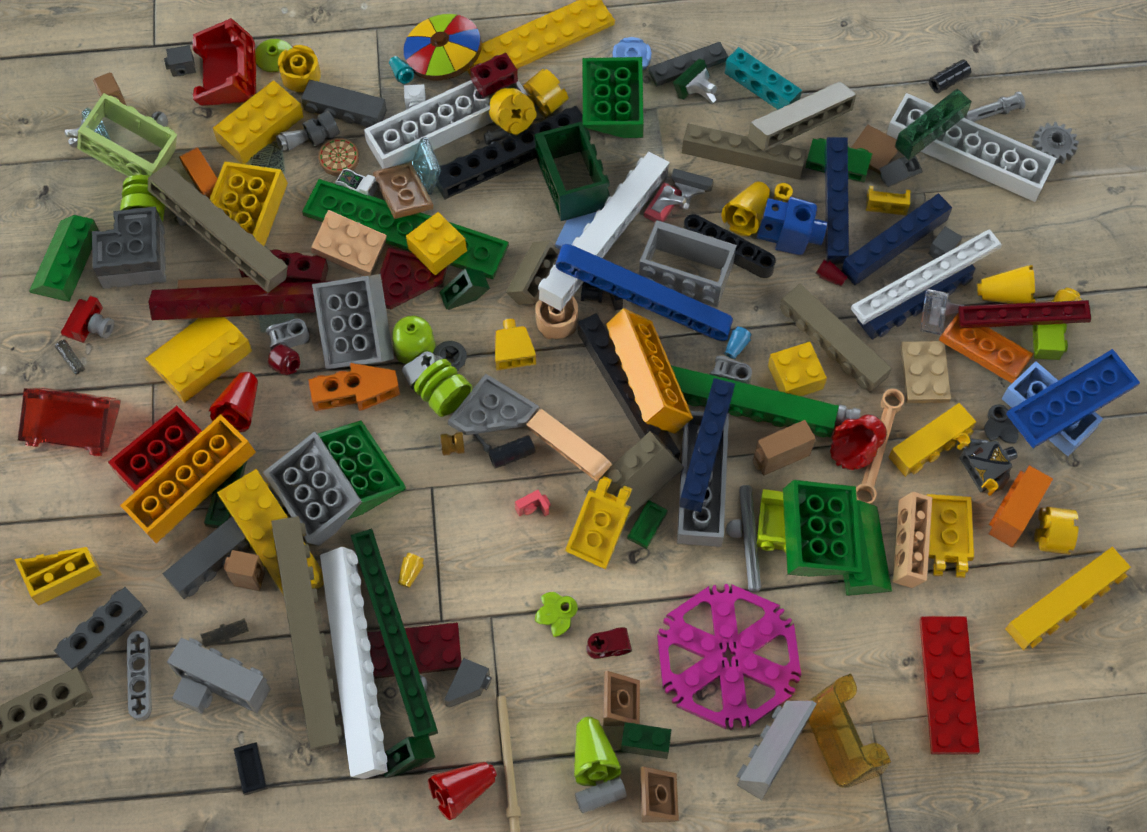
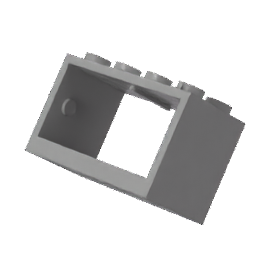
[639,220,737,307]

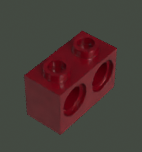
[470,52,518,98]

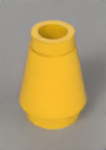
[398,553,424,588]

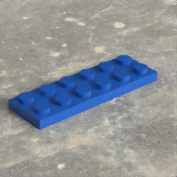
[1006,349,1140,449]

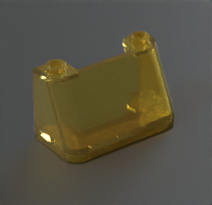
[808,674,891,788]

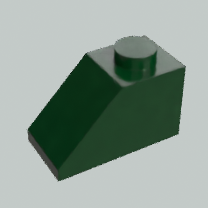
[439,268,490,310]
[384,736,435,778]

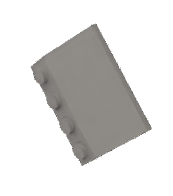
[312,274,394,369]
[263,432,362,546]
[736,701,817,801]

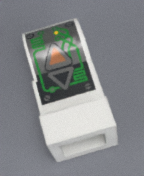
[335,169,377,196]

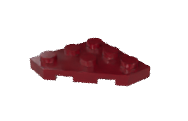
[379,248,449,310]

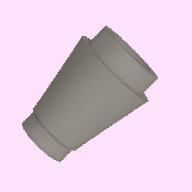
[276,129,308,152]

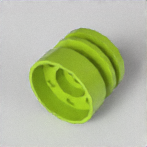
[120,175,165,222]
[414,359,472,417]

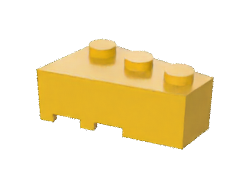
[14,547,102,606]

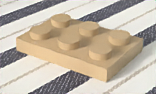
[900,341,951,403]

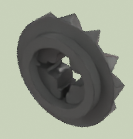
[433,341,467,371]

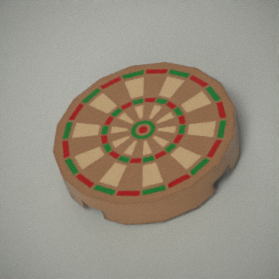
[318,138,359,176]

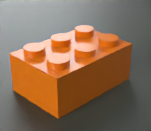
[989,465,1053,547]

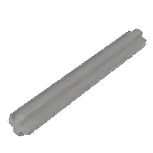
[739,485,761,592]

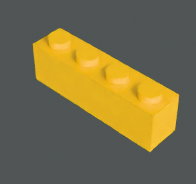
[889,402,976,477]

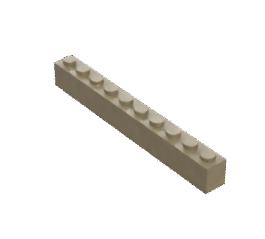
[272,516,342,751]

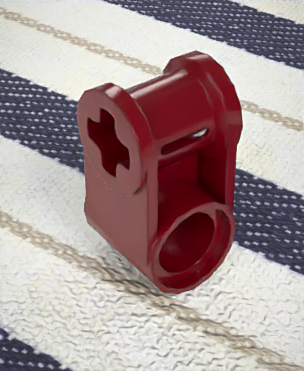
[586,627,632,659]

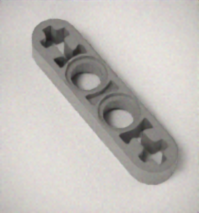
[127,631,152,721]

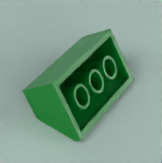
[29,215,99,302]
[843,500,892,596]

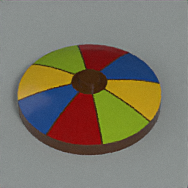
[404,14,482,81]

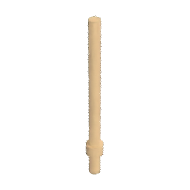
[497,696,521,832]

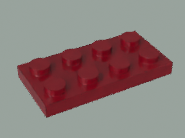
[367,622,462,679]

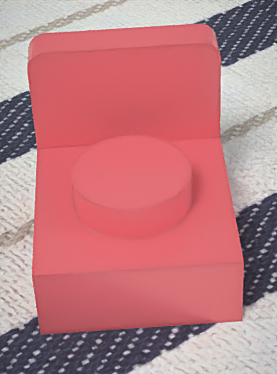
[515,490,551,517]

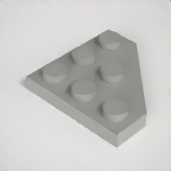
[448,374,539,435]

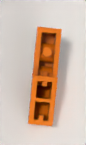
[308,363,400,411]

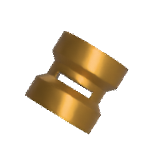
[440,432,465,456]

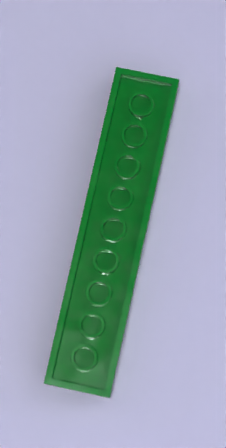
[302,179,509,280]

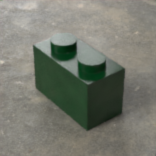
[621,722,672,759]

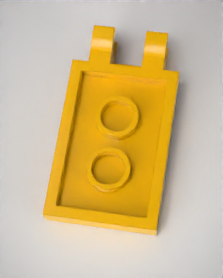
[565,476,632,569]
[926,494,974,578]

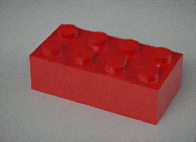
[108,405,202,493]

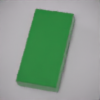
[627,500,668,549]

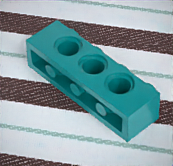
[725,47,802,110]

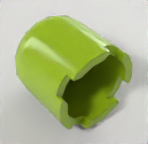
[392,315,436,364]

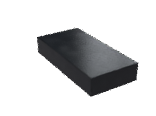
[234,742,268,796]

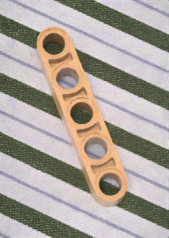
[526,409,612,481]

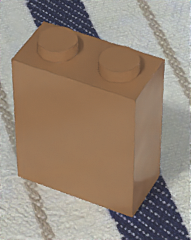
[753,420,816,476]

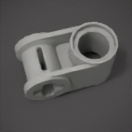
[266,318,310,350]
[402,351,443,389]
[709,356,752,384]

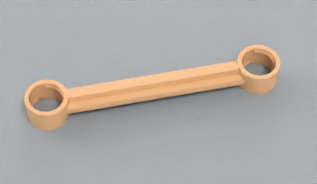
[856,389,904,505]

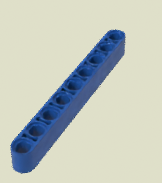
[555,244,733,341]

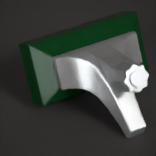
[673,59,717,104]

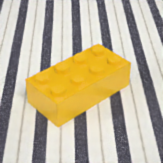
[213,80,304,164]

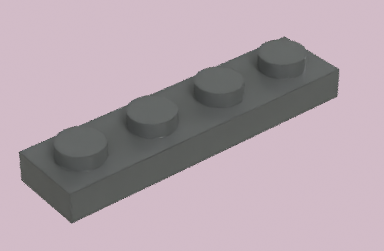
[648,42,728,87]

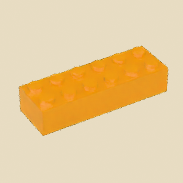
[606,308,693,434]
[120,415,256,544]

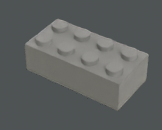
[167,637,271,713]

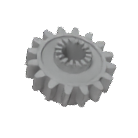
[1032,122,1079,165]

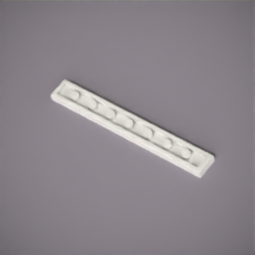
[851,229,1002,325]

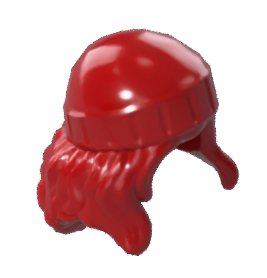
[830,414,887,471]

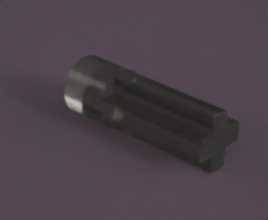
[55,340,85,375]

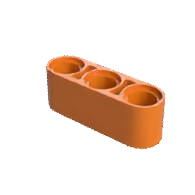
[179,147,218,199]

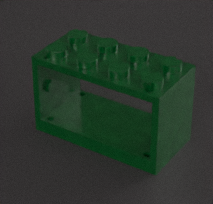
[535,122,610,221]

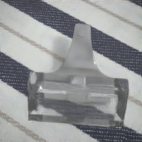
[920,289,964,335]

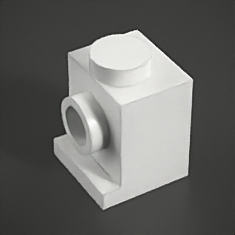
[404,84,426,110]

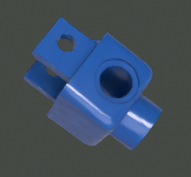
[757,196,827,255]

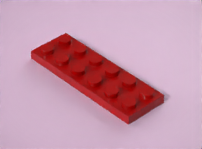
[919,616,980,755]

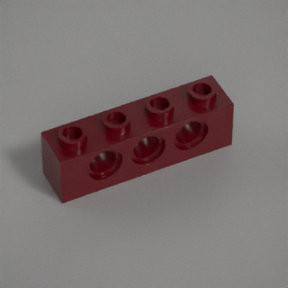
[238,249,329,283]

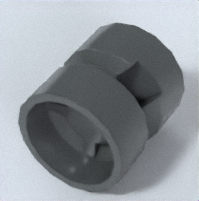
[302,111,340,147]

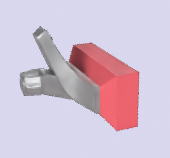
[644,182,686,222]

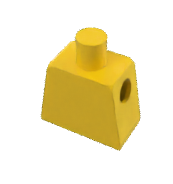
[495,319,536,371]

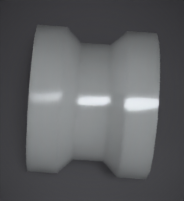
[88,313,114,339]

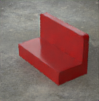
[61,296,103,343]

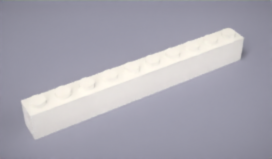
[538,152,670,311]
[320,546,388,779]

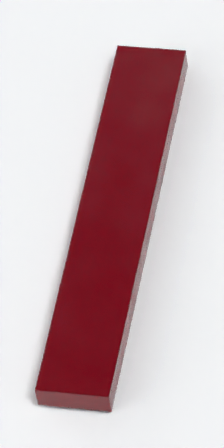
[958,300,1091,328]

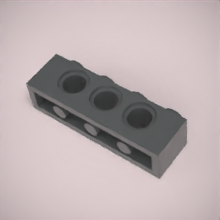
[53,587,148,672]

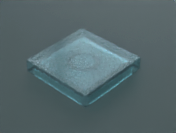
[412,137,441,195]

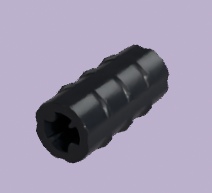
[929,59,972,93]
[488,435,536,469]

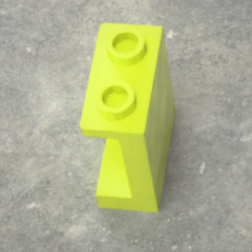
[757,489,786,553]

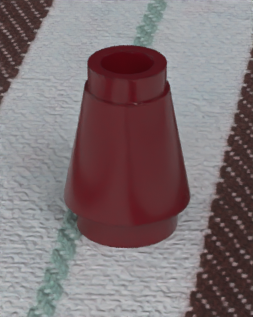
[815,259,848,287]

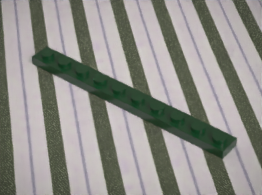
[351,528,438,741]

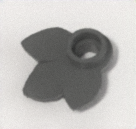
[984,404,1018,444]

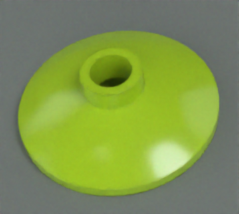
[255,39,292,72]

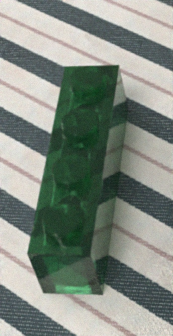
[895,89,972,160]

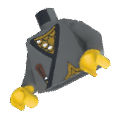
[954,433,1018,496]

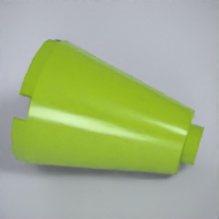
[574,717,621,786]

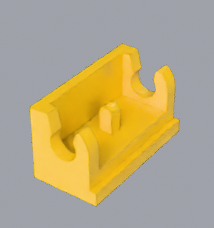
[866,185,911,215]

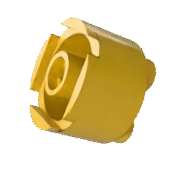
[278,45,321,92]
[523,69,569,118]
[489,88,537,135]
[1034,507,1079,555]

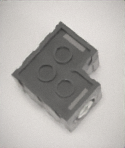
[92,207,166,289]

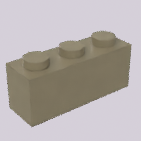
[506,241,560,305]

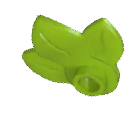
[535,592,578,637]

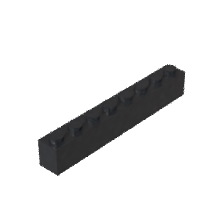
[578,313,680,461]

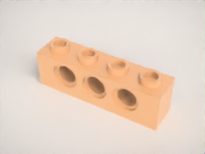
[893,492,932,588]

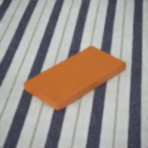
[939,313,1033,383]

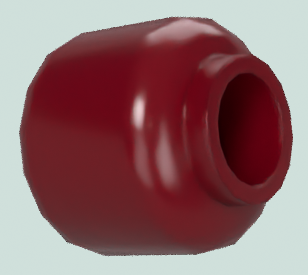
[268,344,300,376]

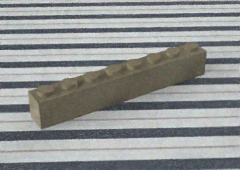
[148,165,288,293]

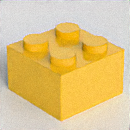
[406,212,467,275]
[768,342,827,396]

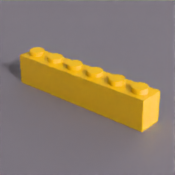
[1005,546,1131,650]

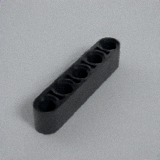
[683,214,776,278]

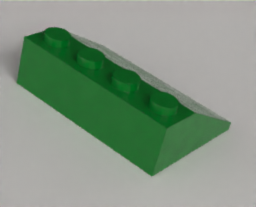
[582,57,644,138]
[318,420,406,520]
[783,480,862,577]

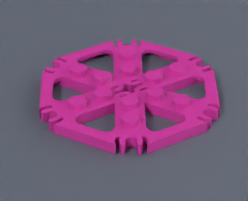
[657,584,801,730]

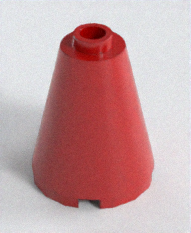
[209,372,258,433]
[428,762,497,820]

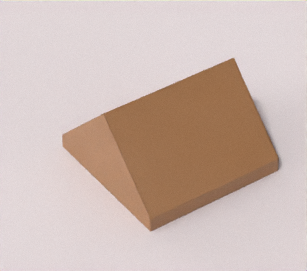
[603,671,640,726]
[640,767,679,823]

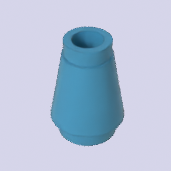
[724,326,752,359]

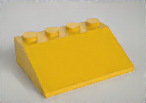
[210,161,288,246]
[145,317,252,403]

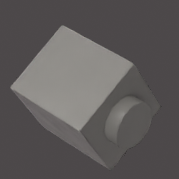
[172,677,212,714]

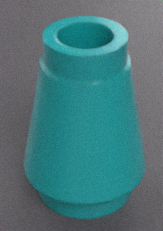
[389,56,414,84]

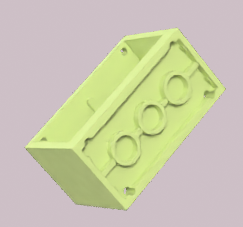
[77,93,177,177]

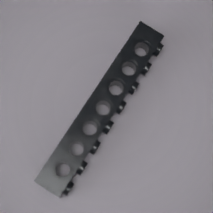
[432,105,587,200]

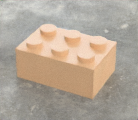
[311,210,387,276]

